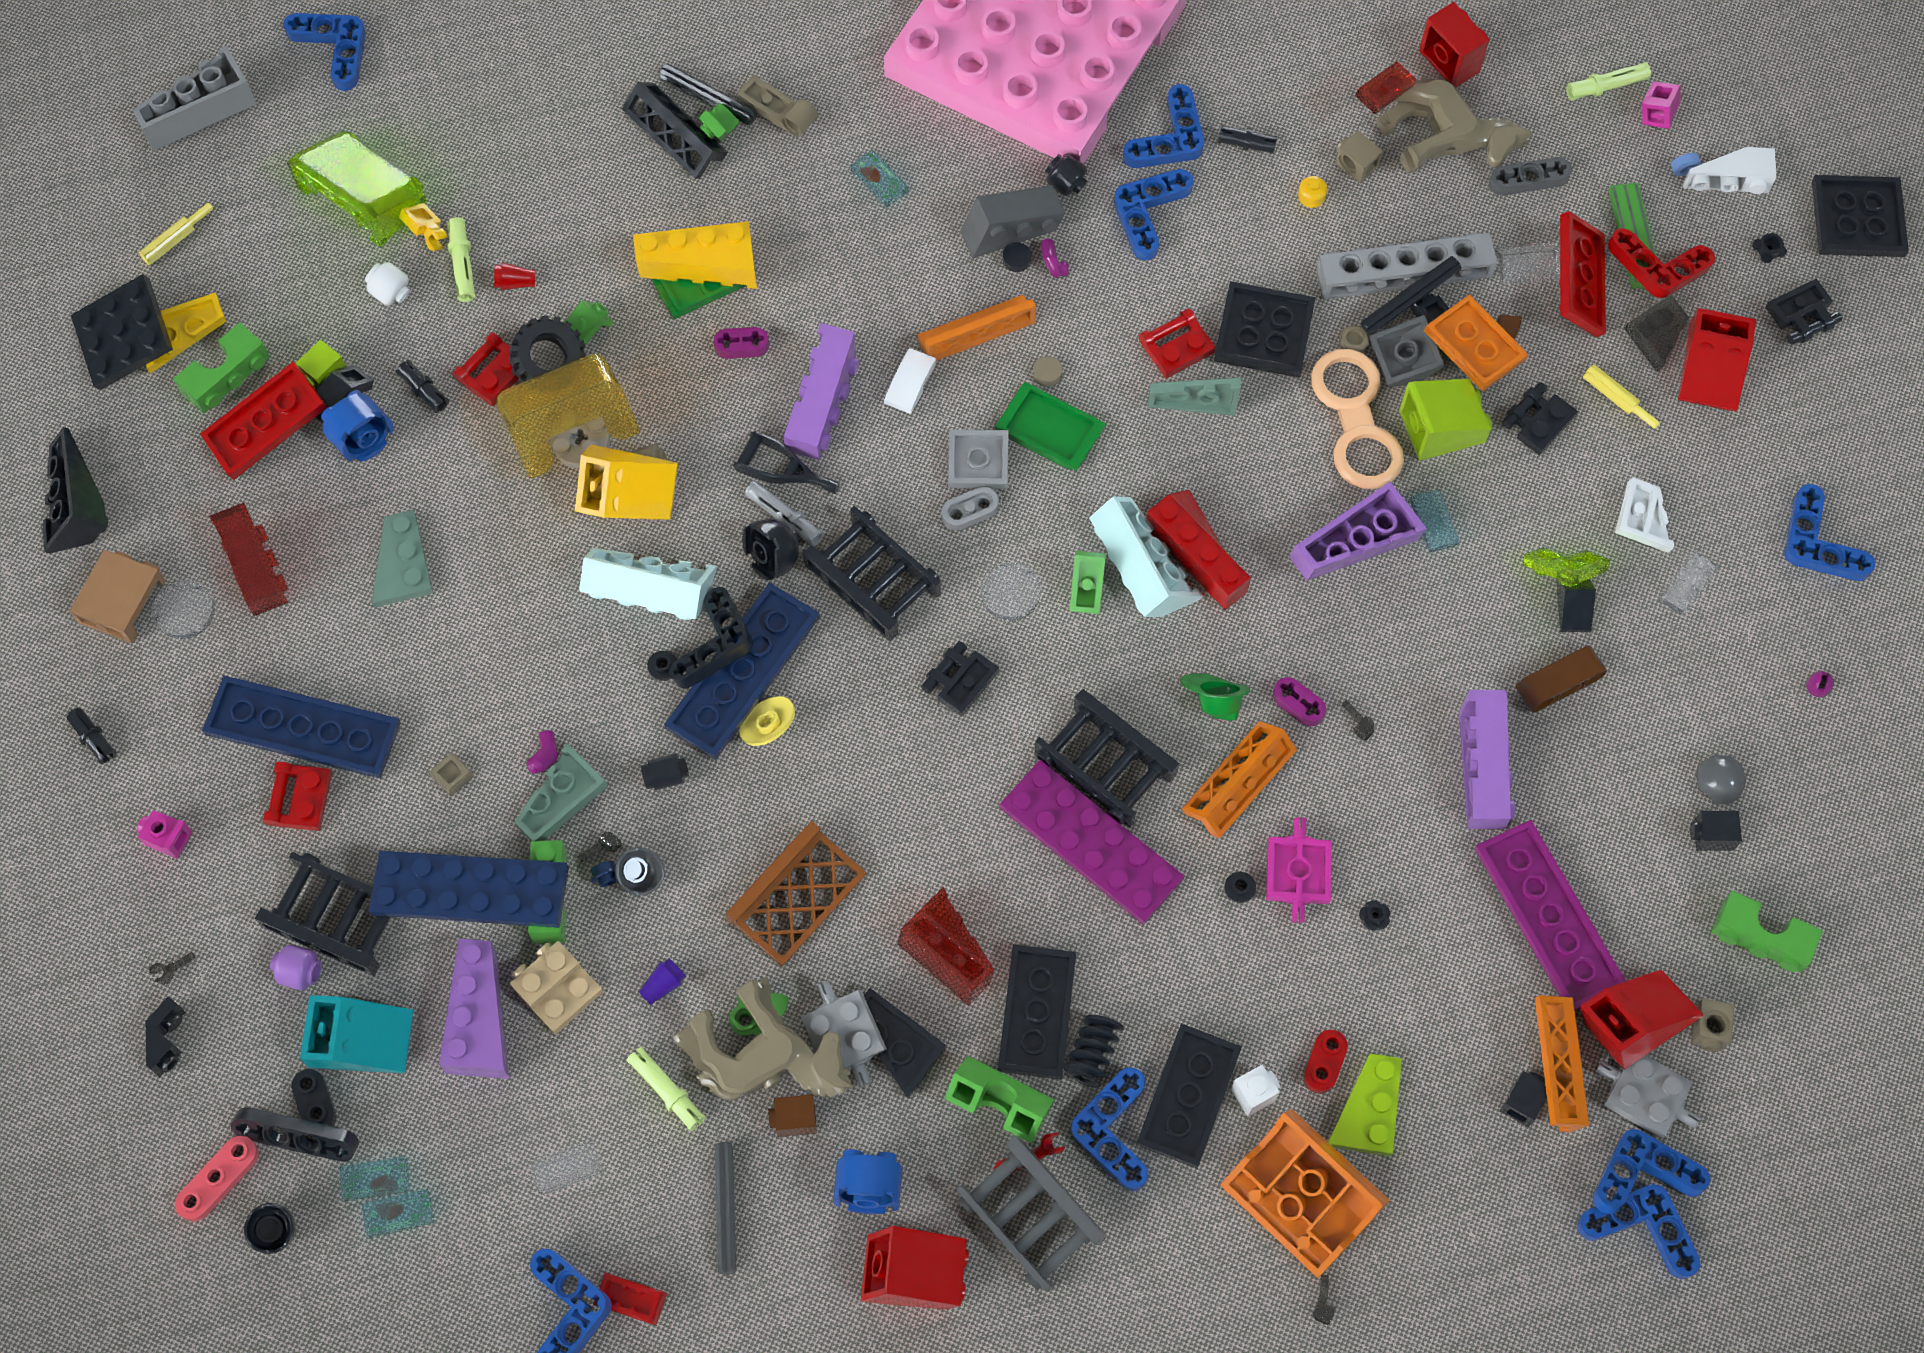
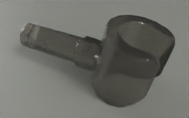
[1342,700,1374,741]
[577,831,622,863]
[149,952,196,984]
[1313,1275,1336,1325]

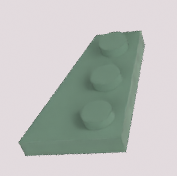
[1148,378,1242,416]
[372,510,433,608]
[514,743,608,841]

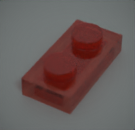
[1355,61,1417,114]

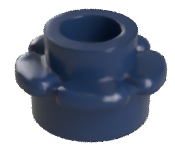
[590,860,617,887]

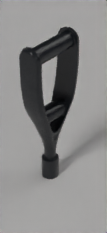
[733,431,840,494]

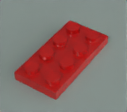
[1559,211,1606,338]
[200,361,327,480]

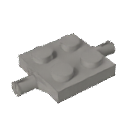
[801,980,887,1087]
[1595,1055,1701,1139]

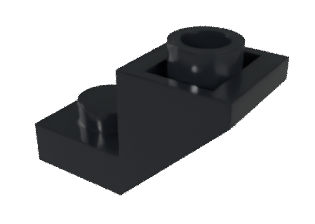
[315,365,374,423]
[145,996,186,1077]

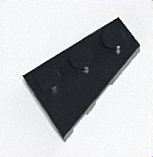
[864,988,947,1099]

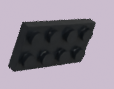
[998,944,1076,1080]
[1136,1023,1242,1169]

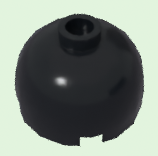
[742,518,799,581]

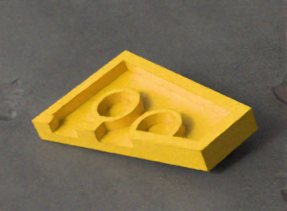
[146,292,227,374]

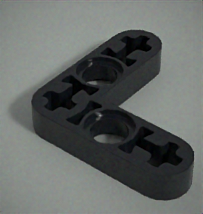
[669,587,753,689]

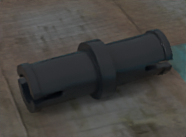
[1218,125,1277,154]
[396,360,449,413]

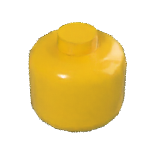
[1298,176,1327,208]

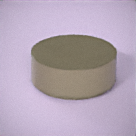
[1339,326,1369,353]
[1033,356,1063,387]

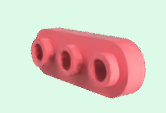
[175,1136,259,1222]

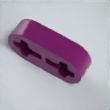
[713,327,769,359]
[1273,677,1326,727]

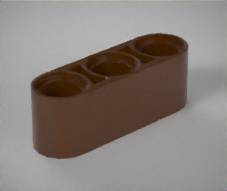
[1515,645,1607,713]

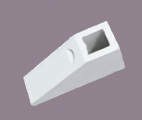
[1683,147,1776,194]

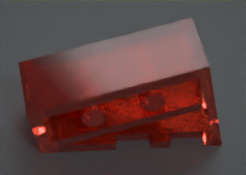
[209,502,289,616]
[897,887,994,1006]

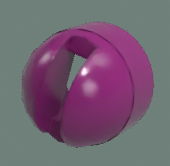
[1806,671,1834,698]

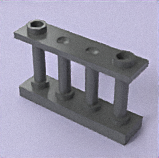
[956,1135,1108,1291]

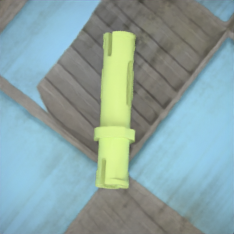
[1566,62,1651,101]
[447,217,476,302]
[627,1047,706,1131]

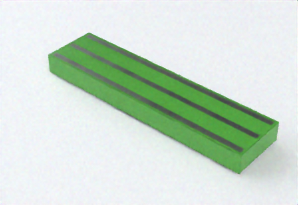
[1608,183,1661,289]

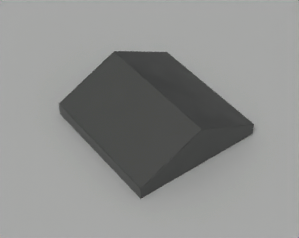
[1369,315,1444,387]

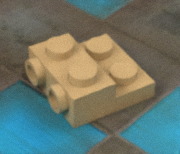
[509,941,603,1035]

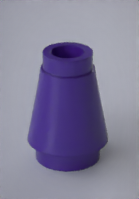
[638,958,686,1005]

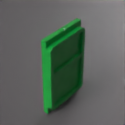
[651,278,747,320]
[995,381,1106,471]

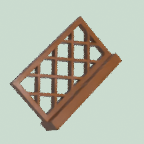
[725,820,867,967]

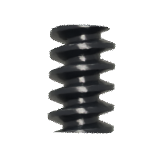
[1064,1015,1124,1088]

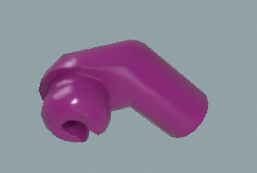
[1040,238,1069,278]
[526,730,558,774]

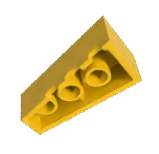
[633,221,757,289]

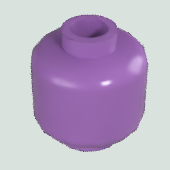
[270,945,322,990]

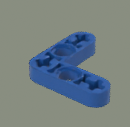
[283,13,366,91]
[1123,84,1204,168]
[1114,169,1194,261]
[1784,484,1876,581]
[1070,1067,1148,1192]
[1592,1129,1711,1214]
[1577,1184,1700,1279]
[530,1248,612,1353]

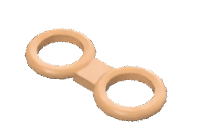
[1311,349,1404,489]

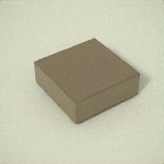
[428,752,474,797]

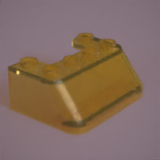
[496,354,641,479]

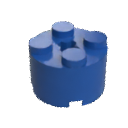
[321,390,394,462]
[833,1149,903,1214]

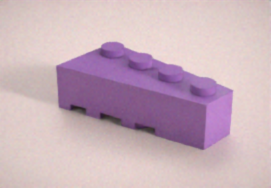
[784,323,860,460]
[1289,482,1427,581]
[1459,690,1515,829]
[439,939,510,1079]

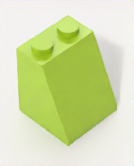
[1399,379,1492,461]

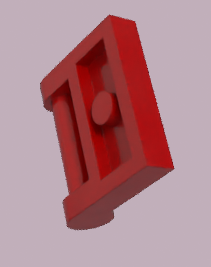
[1138,308,1216,379]
[452,332,519,407]
[262,761,332,831]

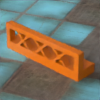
[917,294,1036,361]
[1182,721,1297,839]
[1535,995,1589,1133]

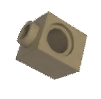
[1335,130,1383,184]
[1691,998,1735,1052]

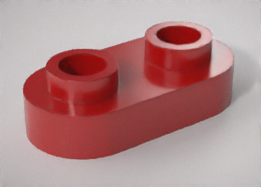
[1303,1029,1348,1094]

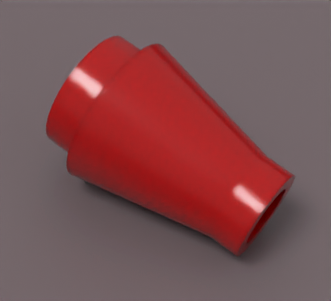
[494,262,536,291]

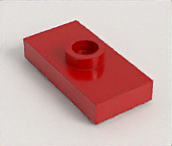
[593,1272,668,1326]

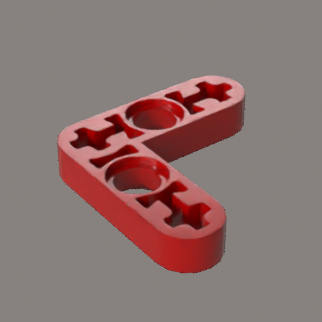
[1607,228,1715,298]

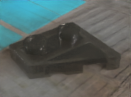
[1623,294,1689,372]

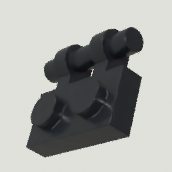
[1765,278,1842,345]
[1502,382,1578,455]
[921,641,999,717]

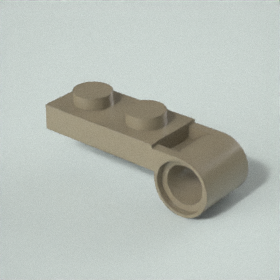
[736,74,819,137]

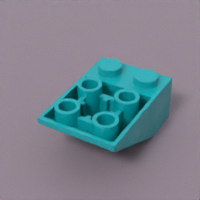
[300,995,414,1074]

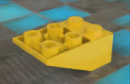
[575,444,678,520]

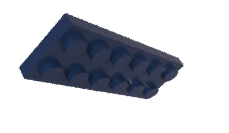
[664,582,820,760]
[202,675,401,779]
[369,851,569,928]

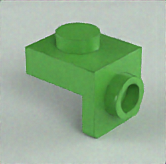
[699,103,739,143]
[564,300,614,346]

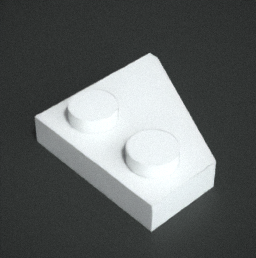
[1615,477,1674,553]

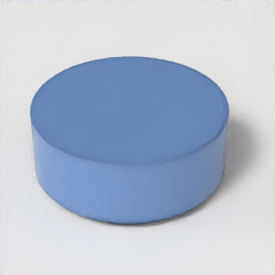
[1671,153,1702,176]

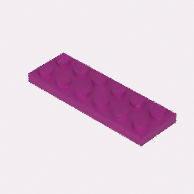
[999,760,1185,925]
[1474,820,1626,1012]

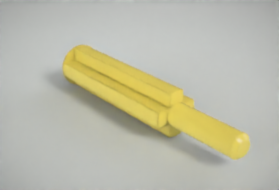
[138,203,213,265]
[1583,364,1660,429]

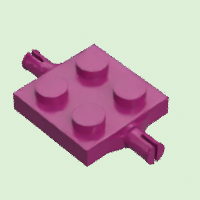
[1266,817,1332,923]

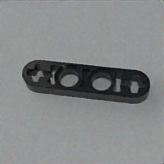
[231,1107,359,1162]

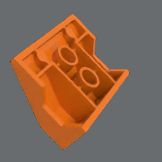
[1220,1109,1390,1278]

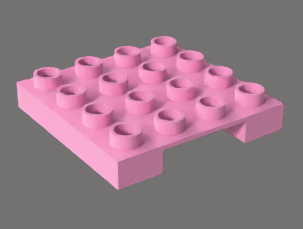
[884,0,1186,164]

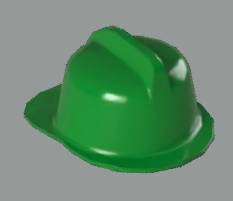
[1180,673,1250,721]

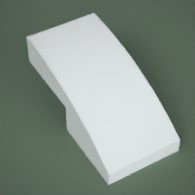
[884,348,936,414]

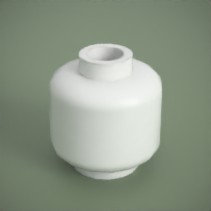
[365,262,410,306]

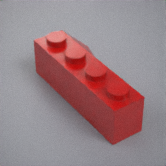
[1146,490,1251,610]

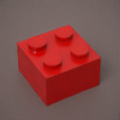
[1419,1,1490,88]

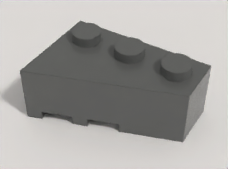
[960,185,1065,259]

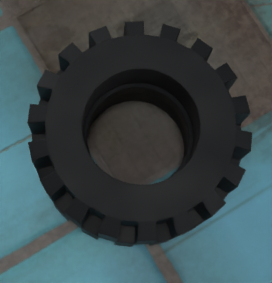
[509,315,586,395]

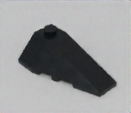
[42,427,108,554]

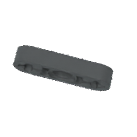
[1489,157,1572,196]

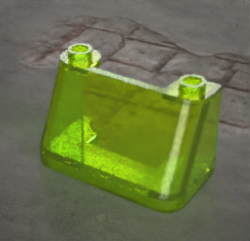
[287,131,427,248]

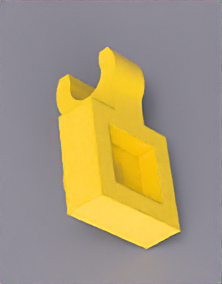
[399,203,447,251]

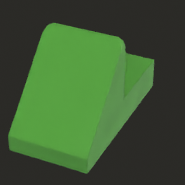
[1069,550,1106,614]

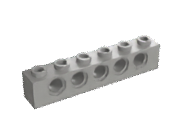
[1316,232,1497,300]

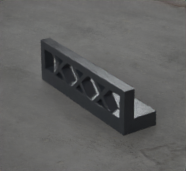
[622,81,728,179]

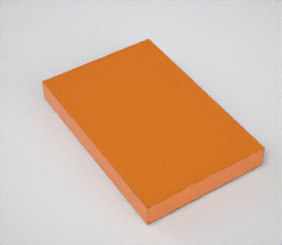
[1424,294,1529,392]

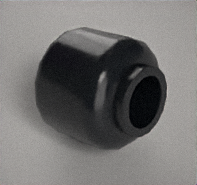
[1045,153,1088,196]

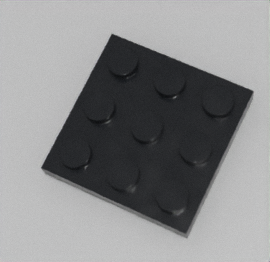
[1812,175,1909,257]
[71,274,173,390]
[1214,281,1316,378]

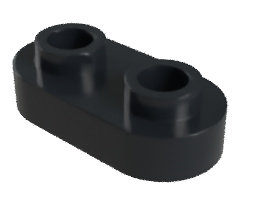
[291,1069,337,1126]

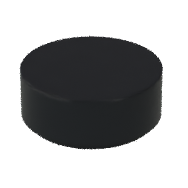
[1002,242,1031,272]

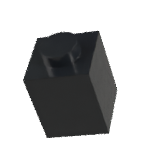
[1690,811,1742,851]
[1500,1071,1547,1128]

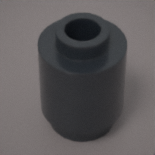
[641,753,689,791]

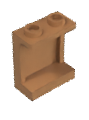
[69,550,165,644]

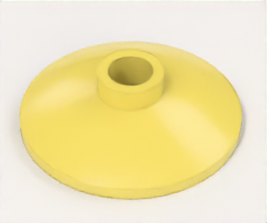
[739,696,795,746]

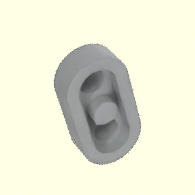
[942,487,999,530]

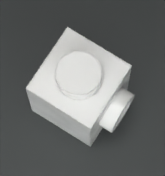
[1231,1064,1280,1117]

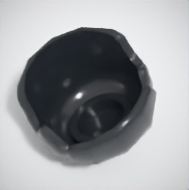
[243,1203,296,1254]

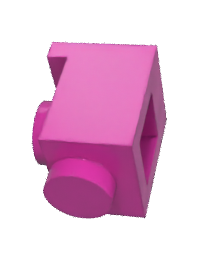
[1642,81,1681,129]
[137,810,192,859]

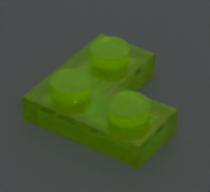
[1523,547,1610,586]

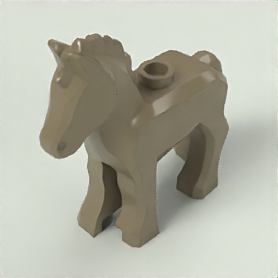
[1370,78,1532,173]
[672,976,854,1101]

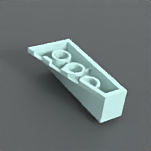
[1089,496,1204,617]
[579,548,717,620]

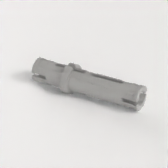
[744,481,824,547]

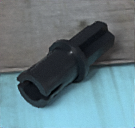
[66,707,117,764]

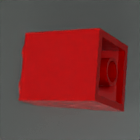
[861,1226,969,1310]

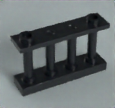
[803,506,941,642]
[1034,688,1180,828]
[254,852,390,977]

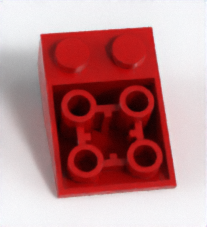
[1678,308,1756,412]
[1580,969,1703,1070]

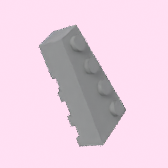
[132,46,257,151]

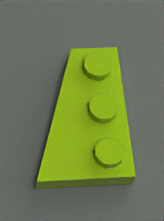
[1328,1054,1402,1157]

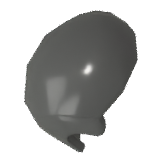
[1696,754,1746,804]
[614,847,665,896]

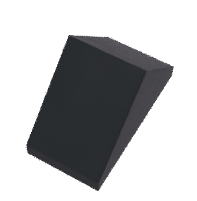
[1556,574,1596,633]

